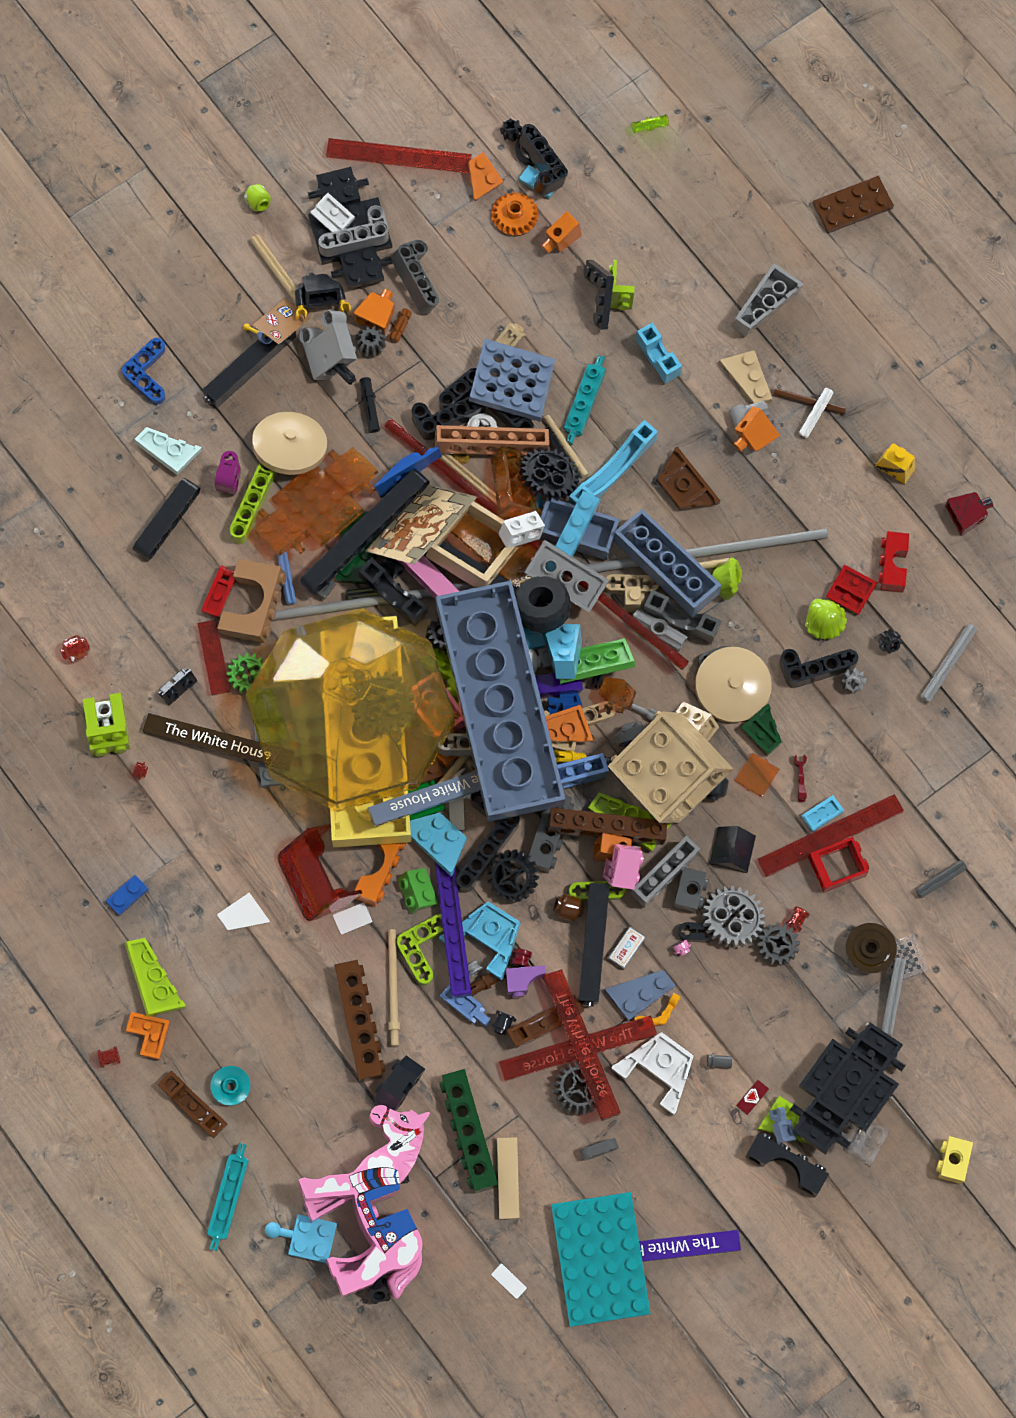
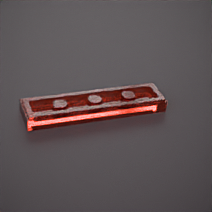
[197,619,231,696]

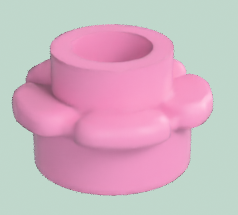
[673,939,691,956]

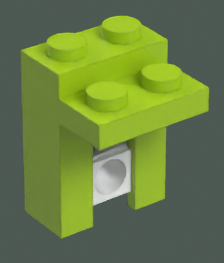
[83,693,131,757]

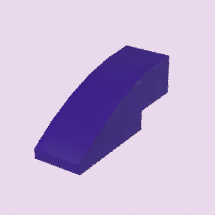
[535,673,583,698]

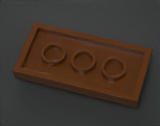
[813,176,894,234]

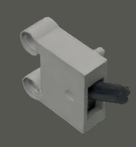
[299,310,357,385]

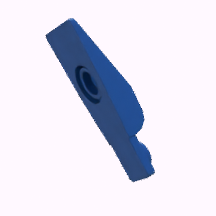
[375,446,442,498]

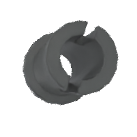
[707,1053,732,1069]

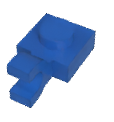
[547,693,582,714]

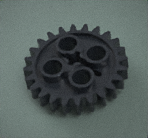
[519,447,580,501]

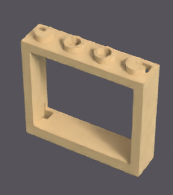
[426,501,520,588]

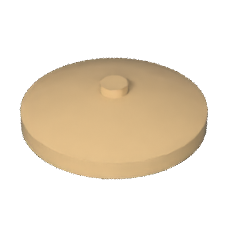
[252,412,327,475]
[695,647,772,723]

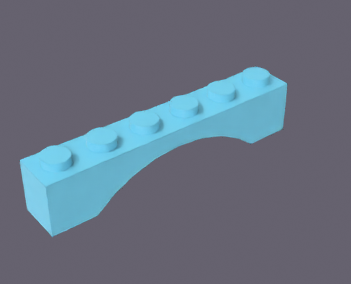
[568,420,658,505]

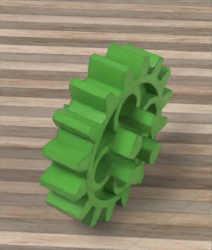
[227,653,269,695]

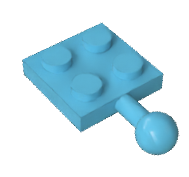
[265,1214,337,1264]

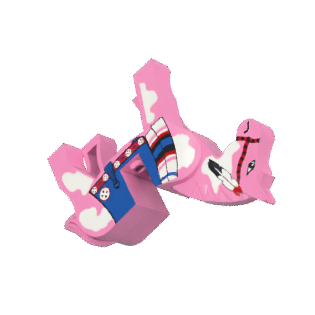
[298,1105,430,1299]

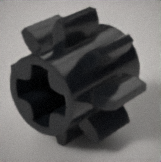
[500,118,522,142]
[877,629,902,654]

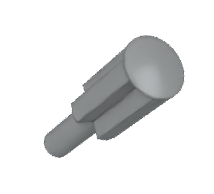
[631,703,658,721]

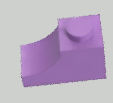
[506,965,546,998]

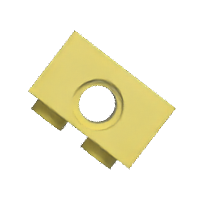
[936,1136,973,1184]

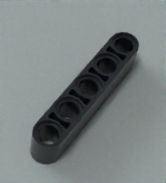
[133,478,201,560]

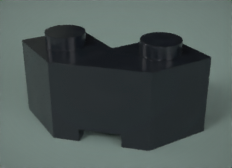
[373,1055,425,1111]

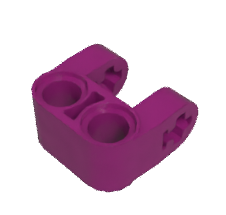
[215,451,241,495]

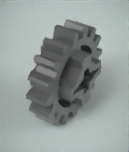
[757,922,800,966]

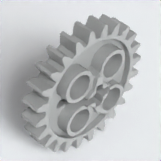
[701,885,766,948]

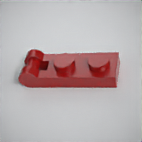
[201,565,236,619]

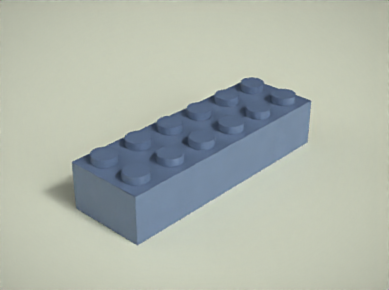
[614,509,721,618]

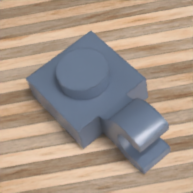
[769,1107,796,1144]

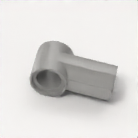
[729,400,769,427]

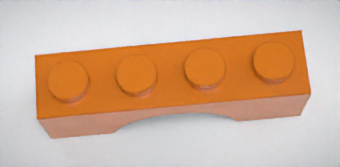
[354,842,407,907]

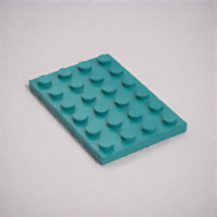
[551,1192,651,1327]

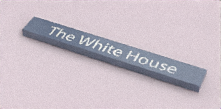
[367,771,480,827]

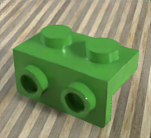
[398,868,439,914]

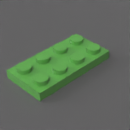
[559,638,635,683]

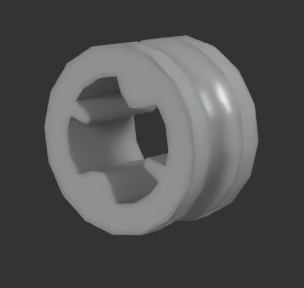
[468,960,483,979]

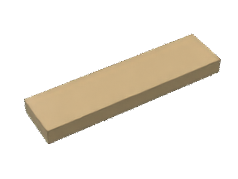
[497,1137,520,1220]

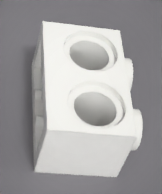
[498,511,545,549]

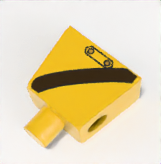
[875,443,915,484]

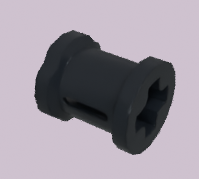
[380,557,405,580]

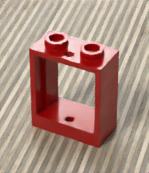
[808,837,869,893]

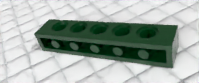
[439,1069,498,1194]

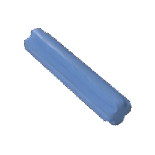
[277,551,296,605]

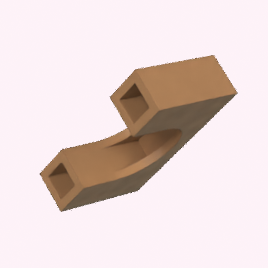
[217,559,286,643]

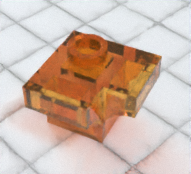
[598,677,636,713]

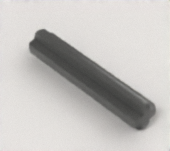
[916,860,967,898]

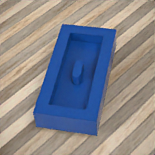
[106,875,149,916]

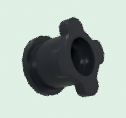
[492,1010,517,1036]
[368,1277,391,1304]

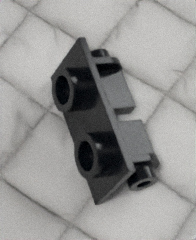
[158,668,197,705]

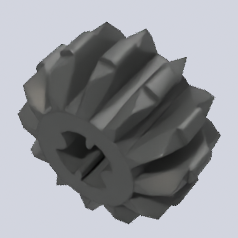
[355,325,386,357]

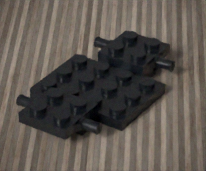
[308,167,393,289]
[790,1022,906,1155]

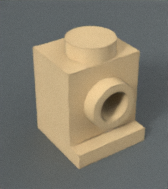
[624,586,644,612]

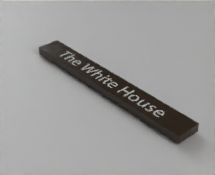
[143,713,295,771]

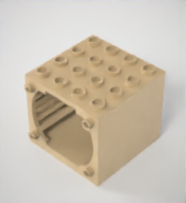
[608,711,733,823]

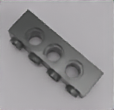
[529,795,574,874]

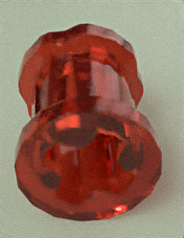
[785,906,810,932]
[97,1046,121,1068]

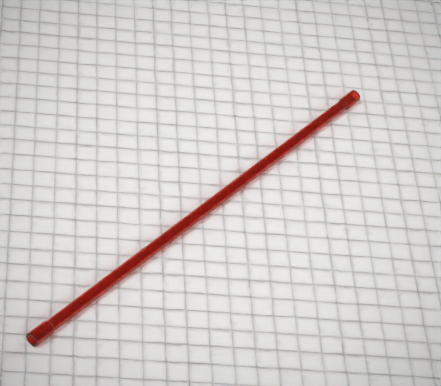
[385,418,689,670]

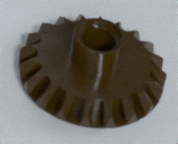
[845,923,897,974]

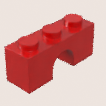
[878,531,910,593]

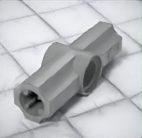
[630,608,687,652]

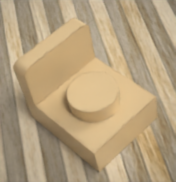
[495,323,526,347]

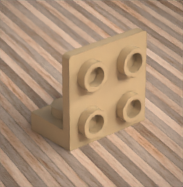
[675,702,719,741]

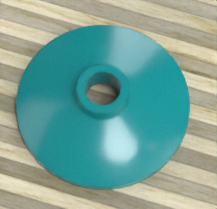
[210,1066,251,1106]

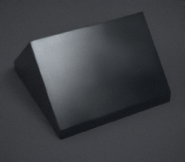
[710,826,756,873]

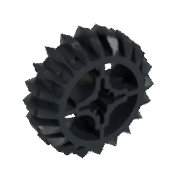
[487,849,540,902]

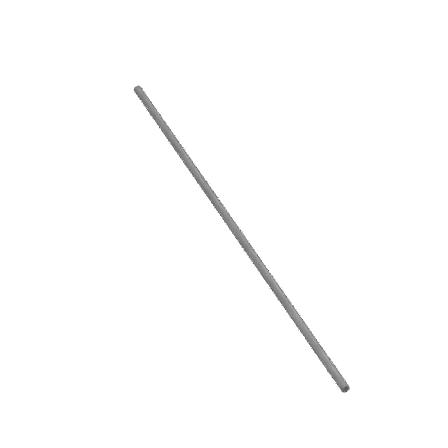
[272,529,828,621]

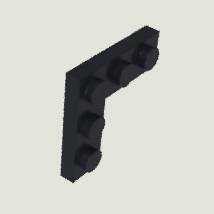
[583,260,614,330]

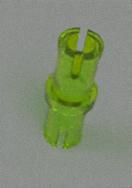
[631,114,669,133]

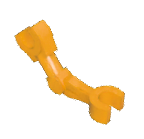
[635,993,681,1032]

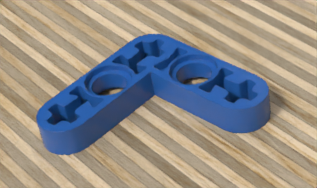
[122,338,166,405]

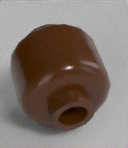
[553,894,584,922]

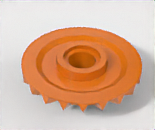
[491,191,539,236]

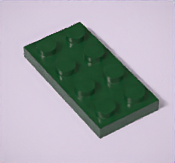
[336,510,378,585]

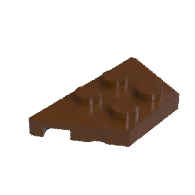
[657,447,721,510]

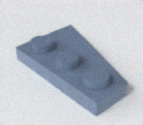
[604,970,676,1022]

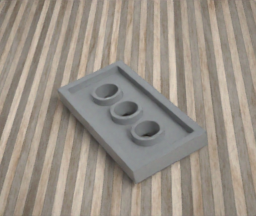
[524,540,609,612]

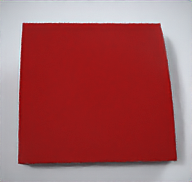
[826,564,878,615]

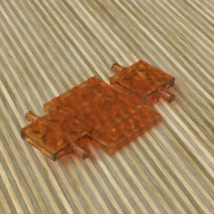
[254,447,378,556]

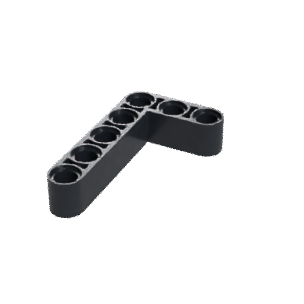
[439,368,534,429]
[456,791,520,893]

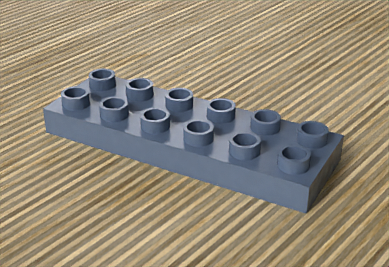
[436,581,565,822]

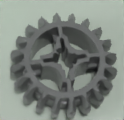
[553,1061,607,1115]

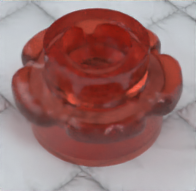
[133,761,148,780]

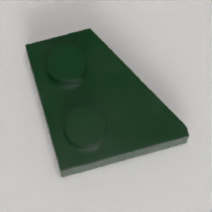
[741,704,782,756]

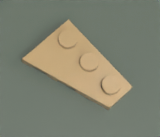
[719,350,772,404]

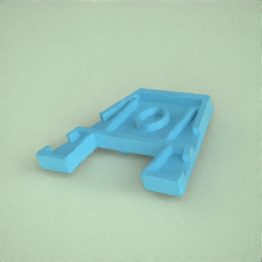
[439,901,521,980]

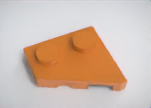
[468,152,504,202]

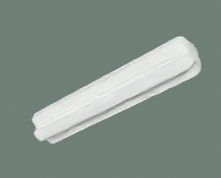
[799,388,833,438]

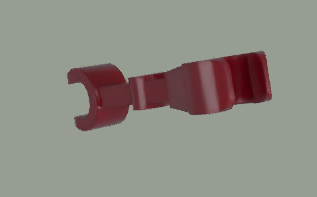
[793,755,807,802]

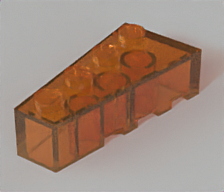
[491,446,542,520]

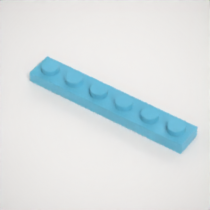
[545,491,601,578]

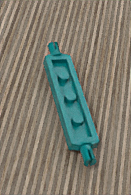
[564,355,606,445]
[207,1143,249,1252]

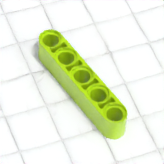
[230,463,277,544]

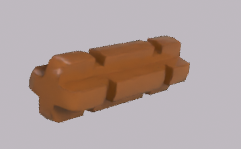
[390,308,412,343]

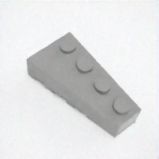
[730,264,804,337]

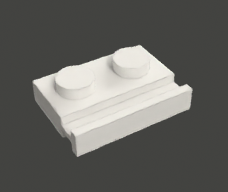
[310,193,355,232]

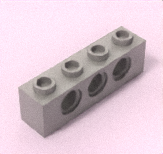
[631,835,700,908]

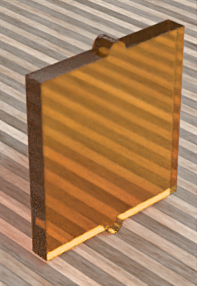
[735,753,780,797]

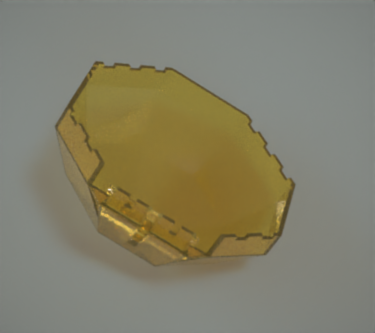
[245,608,455,812]

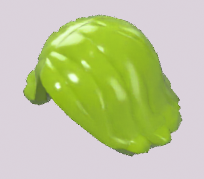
[712,557,742,600]
[805,599,847,639]

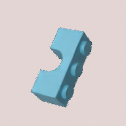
[636,322,682,384]

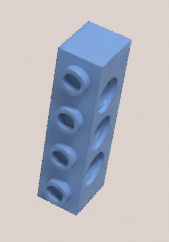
[557,753,609,789]

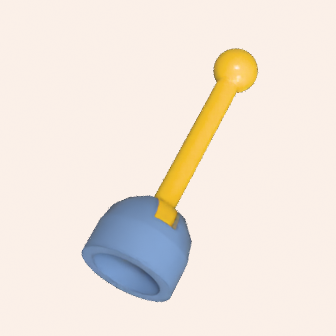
[243,324,273,344]

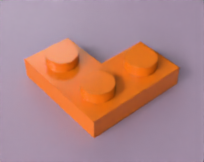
[126,1012,170,1060]

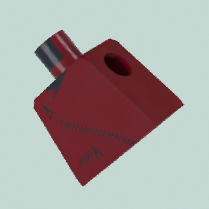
[945,492,993,536]

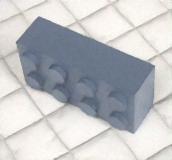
[539,497,619,560]

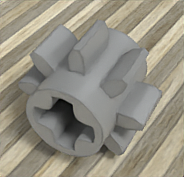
[842,668,867,693]

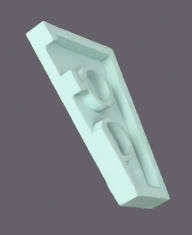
[134,427,202,475]

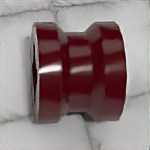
[510,948,532,968]

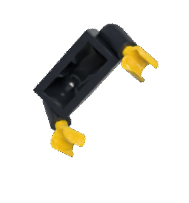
[295,273,351,321]

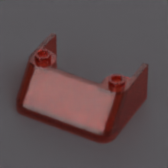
[278,824,362,921]

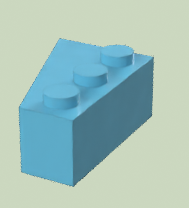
[543,624,582,679]

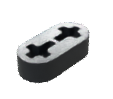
[678,922,713,943]

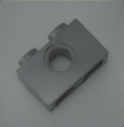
[673,867,709,914]

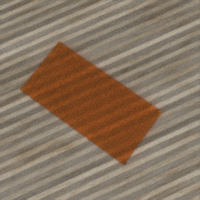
[451,500,547,589]

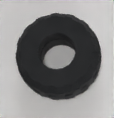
[515,576,571,633]

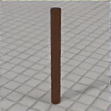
[773,388,846,414]

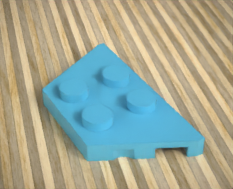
[410,812,467,876]

